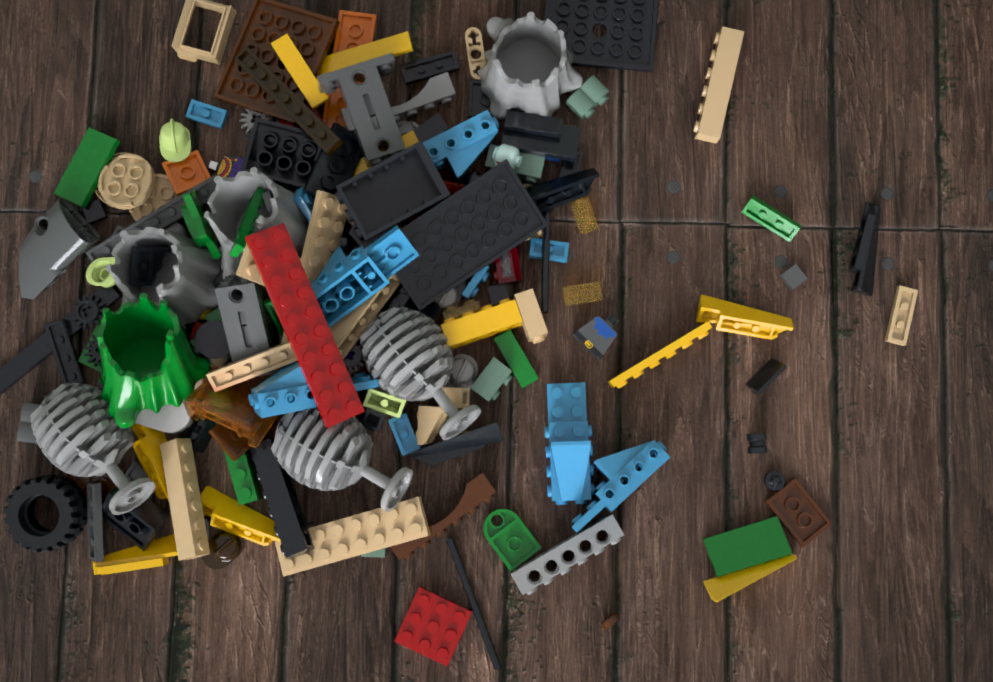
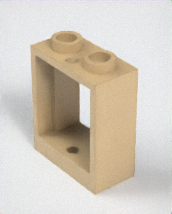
[514,288,548,344]

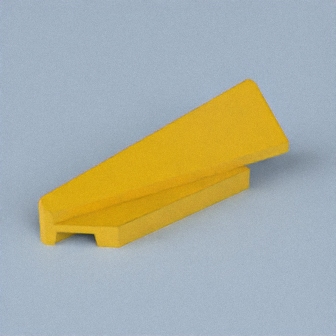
[696,294,794,340]
[131,423,169,501]
[200,486,280,546]
[93,534,178,575]
[703,554,797,602]

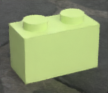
[363,386,406,418]

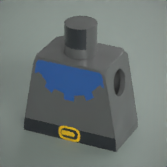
[572,314,619,361]

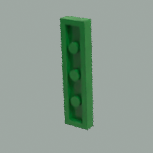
[229,187,265,258]

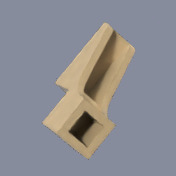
[416,387,470,445]

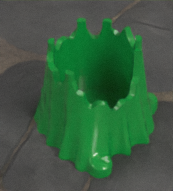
[97,293,211,428]

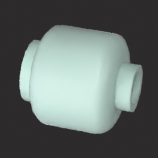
[492,144,522,170]

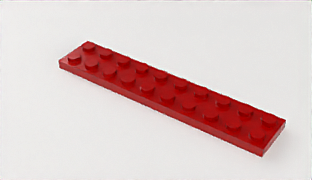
[244,223,365,428]

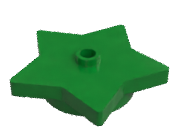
[181,190,222,259]

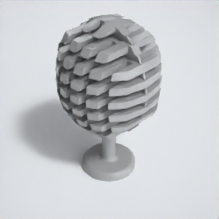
[360,307,481,440]
[30,383,155,515]
[271,407,413,512]

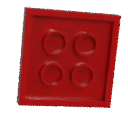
[394,586,472,666]

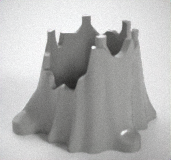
[478,12,583,120]
[204,167,309,280]
[106,222,222,327]

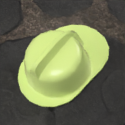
[159,119,191,162]
[86,257,116,288]

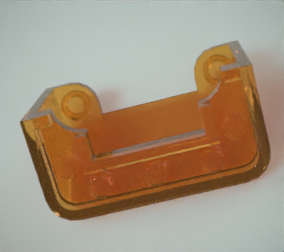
[183,379,278,448]

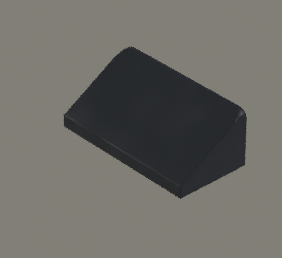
[746,359,787,394]
[185,409,216,453]

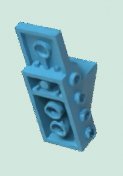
[423,110,499,183]
[310,225,419,328]
[248,361,379,418]
[544,382,595,505]
[571,440,670,533]

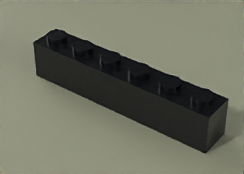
[250,438,315,558]

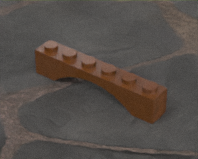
[391,472,496,560]

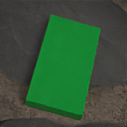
[54,127,120,208]
[703,516,792,578]

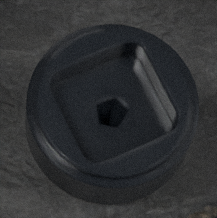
[764,471,785,491]

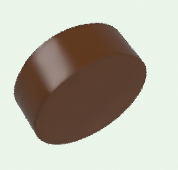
[601,612,620,630]

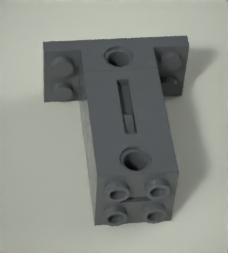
[317,53,405,168]
[215,274,288,377]

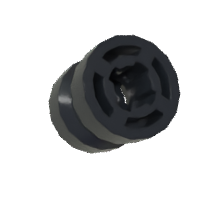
[746,433,768,454]

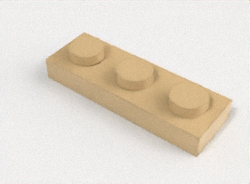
[885,285,918,346]

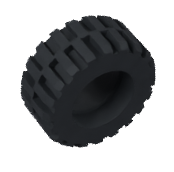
[4,474,88,553]

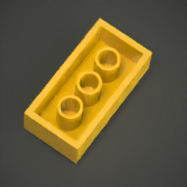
[441,298,523,349]

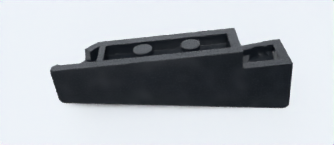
[525,168,600,213]
[848,202,881,296]
[409,422,504,466]

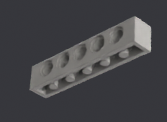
[510,513,624,595]

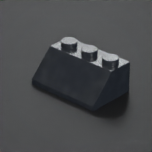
[102,486,170,551]

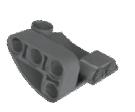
[19,198,100,300]

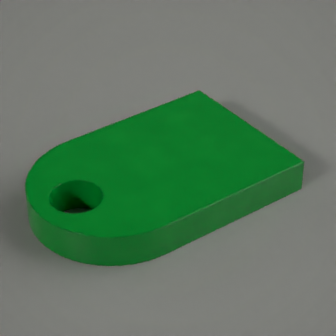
[483,508,542,571]

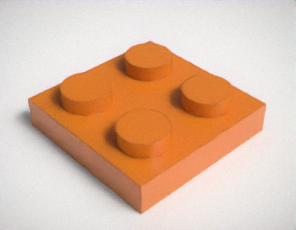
[162,150,211,197]

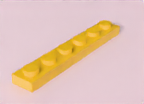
[608,321,712,389]

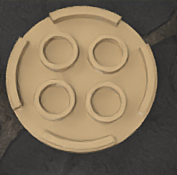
[98,153,155,210]
[129,174,179,229]

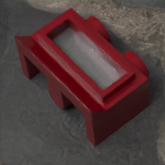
[492,246,522,285]

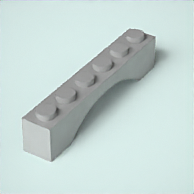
[341,72,456,134]

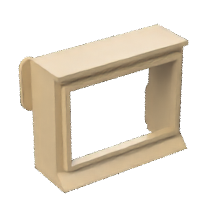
[171,0,237,65]

